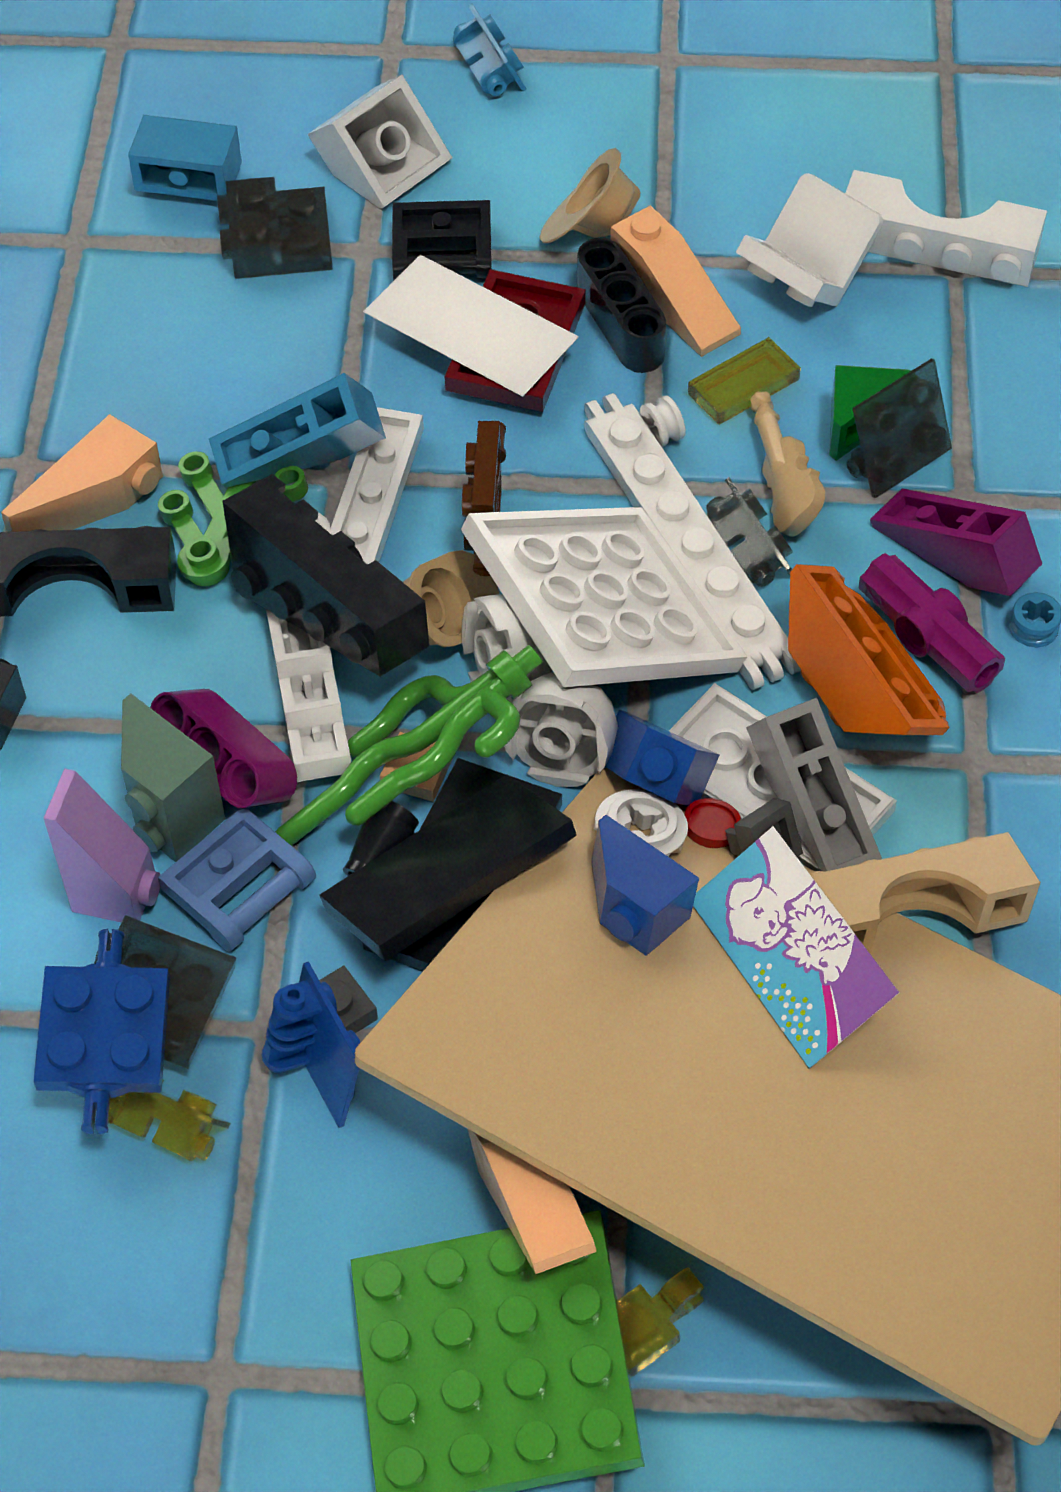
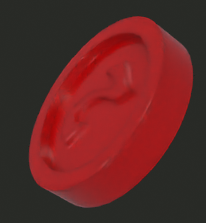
[684,798,741,848]

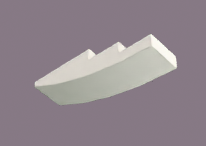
[266,609,351,782]

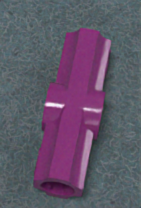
[858,553,1005,693]

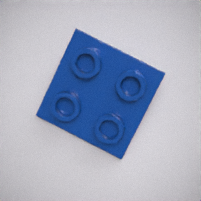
[262,962,361,1128]

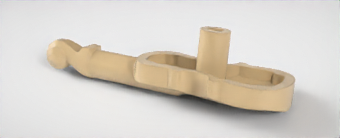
[751,391,825,537]

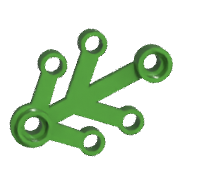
[158,451,308,586]

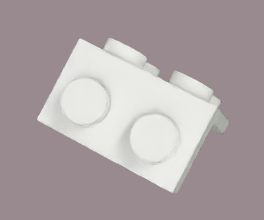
[736,173,883,307]

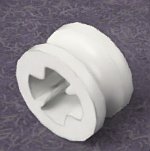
[640,396,686,447]

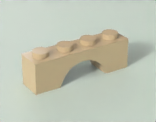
[810,832,1041,953]

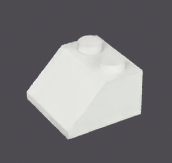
[308,75,453,209]

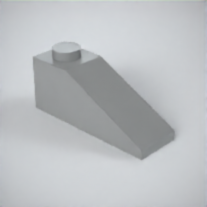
[746,697,882,872]

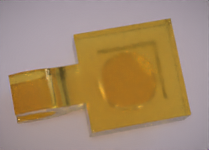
[617,1267,704,1379]

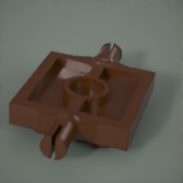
[462,421,506,577]

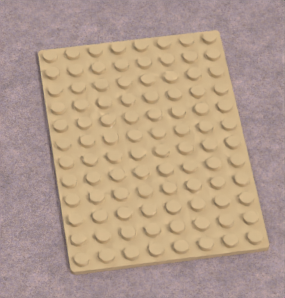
[354,768,1061,1445]

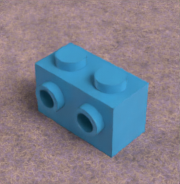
[128,115,242,202]

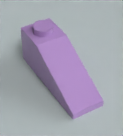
[44,769,160,926]

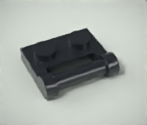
[392,200,492,281]

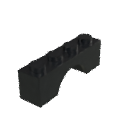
[0,526,177,617]

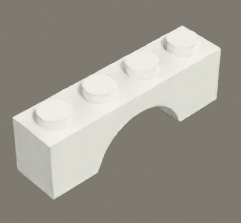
[845,170,1047,287]

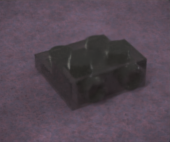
[217,177,333,279]
[94,915,236,1069]

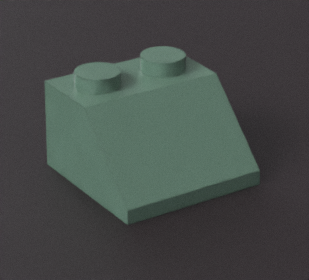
[121,693,225,862]

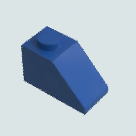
[605,709,720,805]
[592,815,699,956]

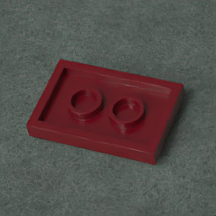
[445,269,586,412]

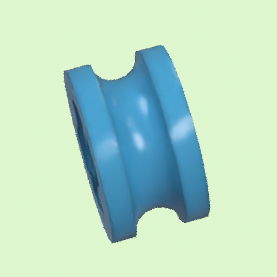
[1010,592,1061,648]

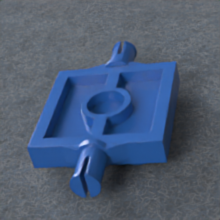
[33,929,170,1134]

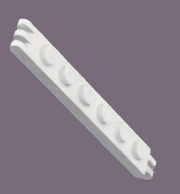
[584,393,801,690]

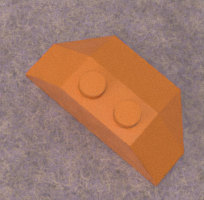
[788,564,949,735]

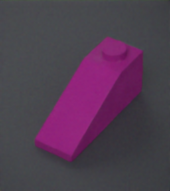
[870,488,1042,596]

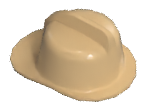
[539,148,641,243]
[403,550,499,648]

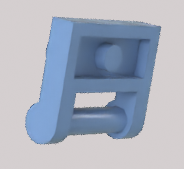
[158,808,316,952]

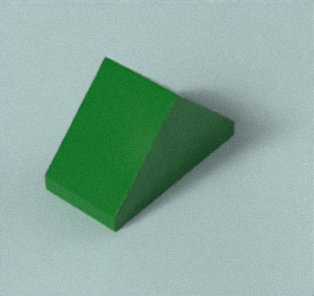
[829,365,916,461]

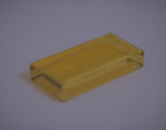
[688,337,801,425]

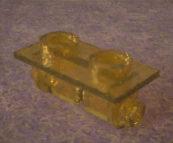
[108,1079,231,1161]

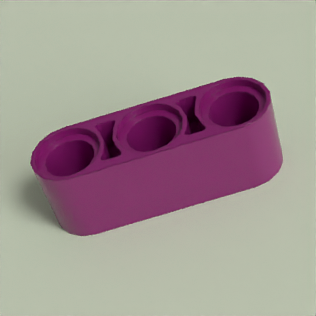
[150,689,297,808]

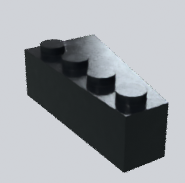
[222,474,430,677]

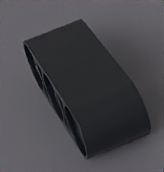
[577,238,666,373]

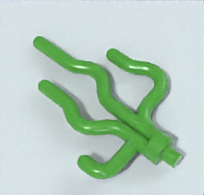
[275,645,543,846]

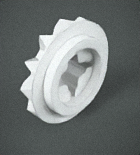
[594,789,688,857]

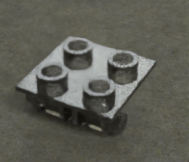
[846,358,952,498]

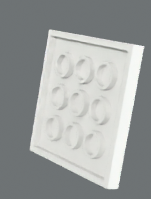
[461,507,747,687]

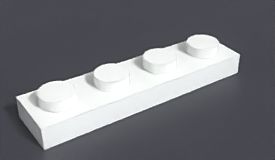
[329,407,424,564]

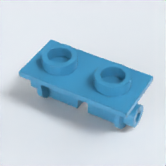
[453,4,526,96]

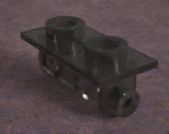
[706,477,793,587]

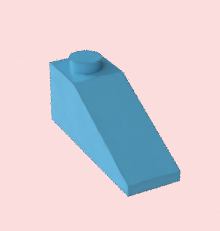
[209,373,386,487]

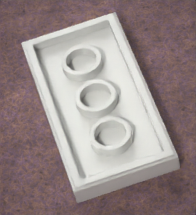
[669,683,897,872]

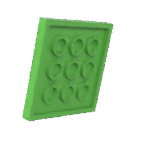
[350,1210,645,1492]

